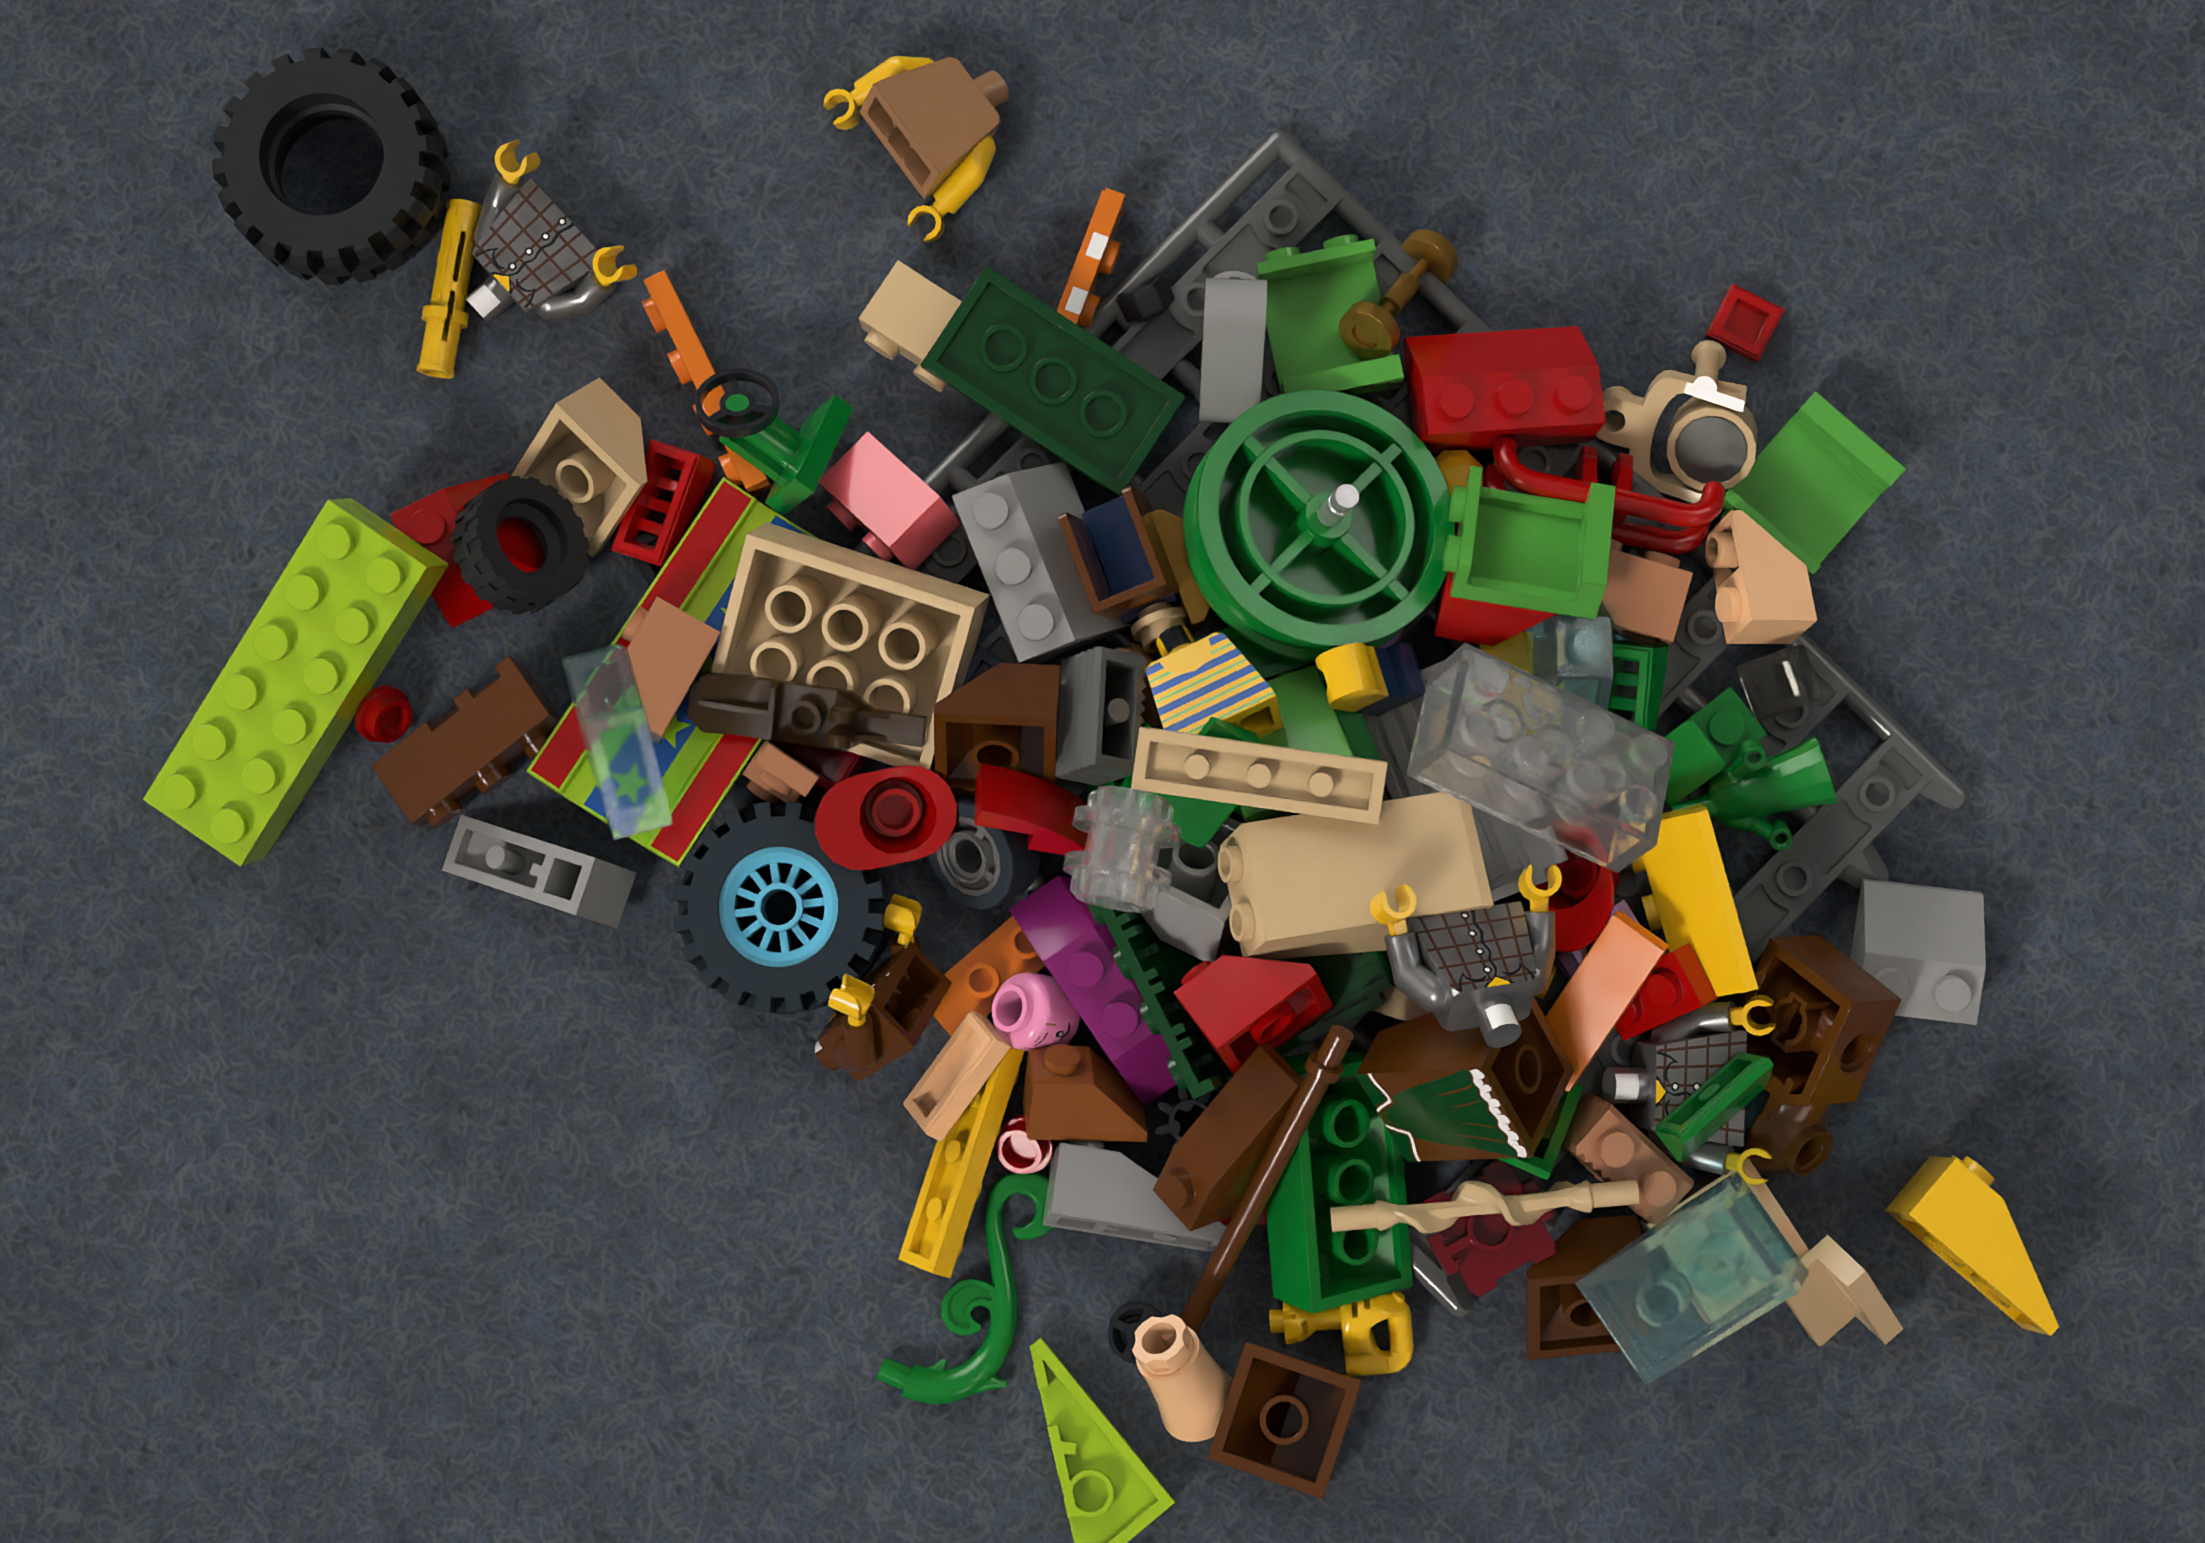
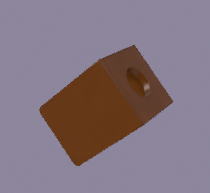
[1058,486,1180,620]

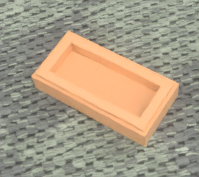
[903,1010,1011,1142]

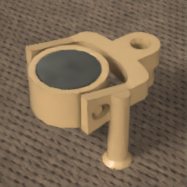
[1596,340,1758,503]

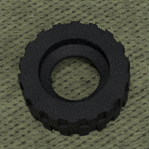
[451,476,589,615]

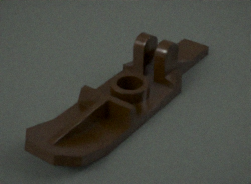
[688,672,927,751]

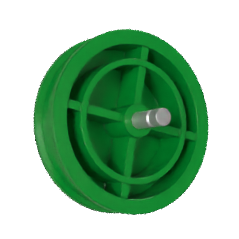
[1182,390,1455,662]

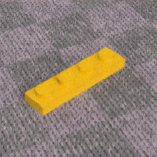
[898,1043,1025,1279]

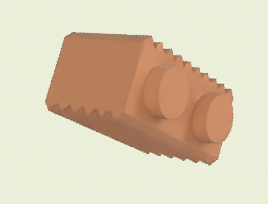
[1561,1091,1694,1224]

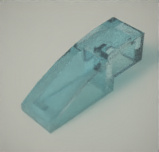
[561,644,673,840]

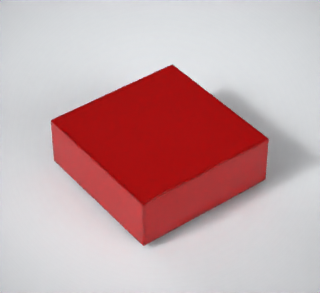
[1704,283,1785,364]

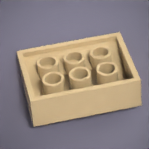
[711,522,991,771]

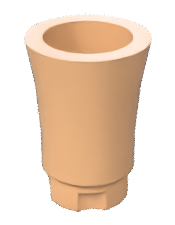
[1132,1314,1233,1442]

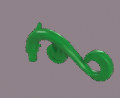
[876,1172,1054,1405]

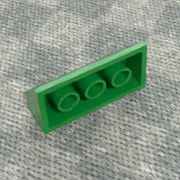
[1266,1051,1413,1313]

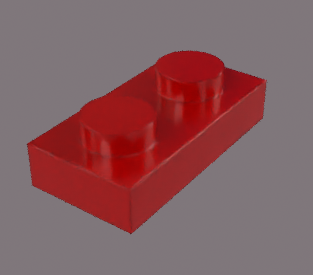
[1615,943,1718,1041]

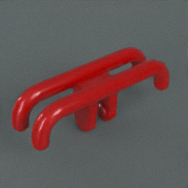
[1483,436,1726,554]

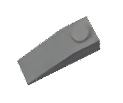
[442,815,637,929]
[1043,1140,1226,1252]

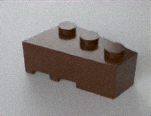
[371,656,561,829]

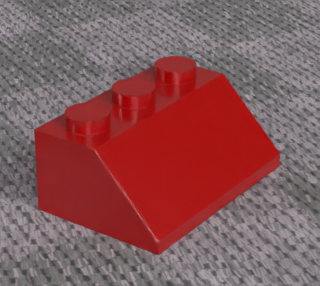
[1403,326,1606,453]

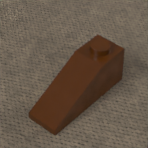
[1153,1043,1303,1231]

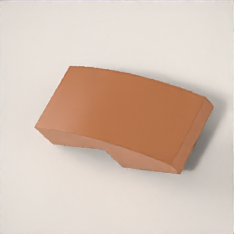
[742,741,819,805]

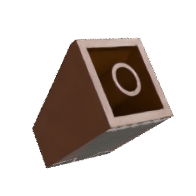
[1356,998,1574,1162]

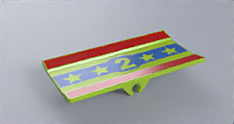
[527,477,819,868]

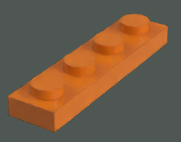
[641,270,772,497]

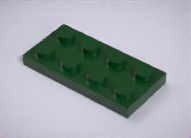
[920,265,1186,497]

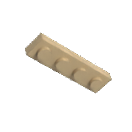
[1131,726,1388,825]

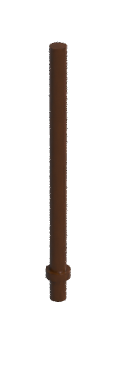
[1179,1025,1354,1335]

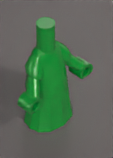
[1671,736,1837,851]

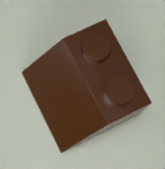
[1207,1341,1362,1499]

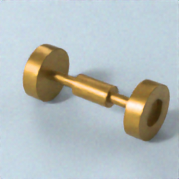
[1339,229,1458,360]

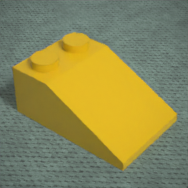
[1885,1155,2059,1336]

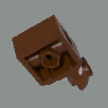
[1737,935,1901,1177]

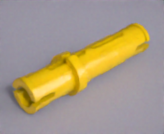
[416,198,482,379]

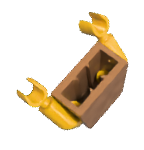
[824,56,1009,243]

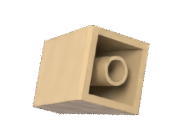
[1218,789,1494,960]

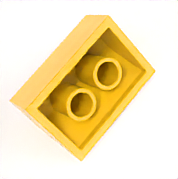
[1625,803,1758,996]

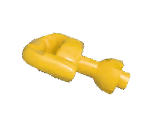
[1269,1291,1414,1376]

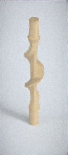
[1330,1180,1639,1234]

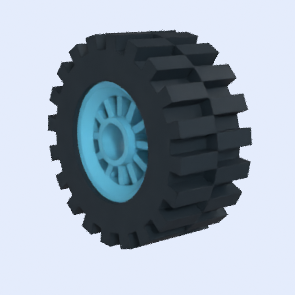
[673,802,889,1014]

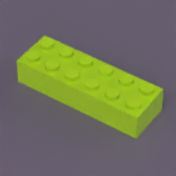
[143,498,449,867]

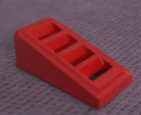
[611,439,717,567]

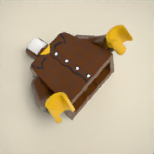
[815,894,952,1080]

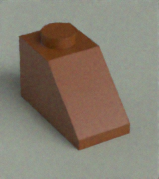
[1023,1044,1148,1142]

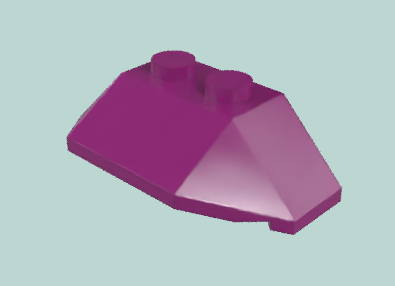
[1009,876,1176,1106]

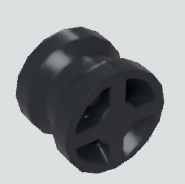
[1108,1301,1163,1364]

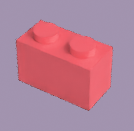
[819,431,961,570]

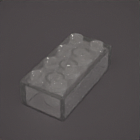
[1406,643,1675,873]

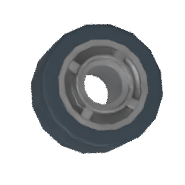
[927,795,1041,910]

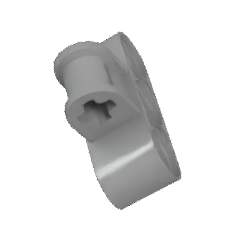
[1199,271,1267,423]

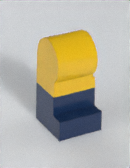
[1315,642,1427,717]

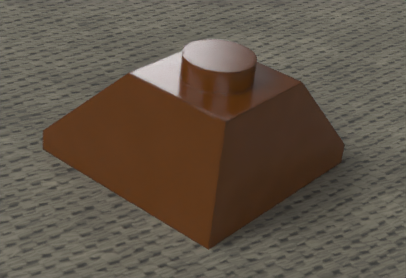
[934,663,1060,796]
[1526,1214,1650,1360]

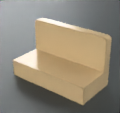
[1775,1235,1903,1346]

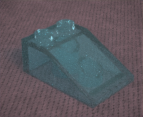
[1575,1171,1809,1386]

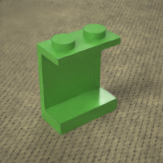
[1255,235,1404,397]
[1719,391,1906,578]

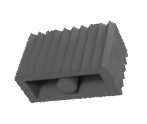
[1055,647,1148,786]

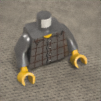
[465,139,637,324]
[1370,864,1562,1048]
[1602,995,1777,1185]

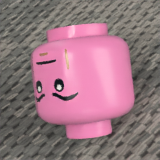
[992,972,1080,1051]

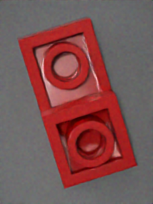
[975,763,1089,859]

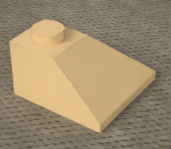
[511,377,647,558]

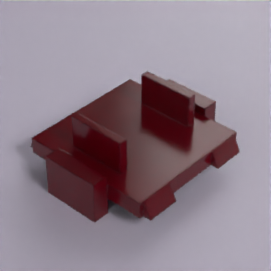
[1423,1159,1557,1297]

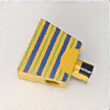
[1145,625,1284,739]

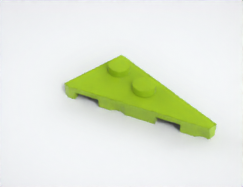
[1029,1336,1175,1543]

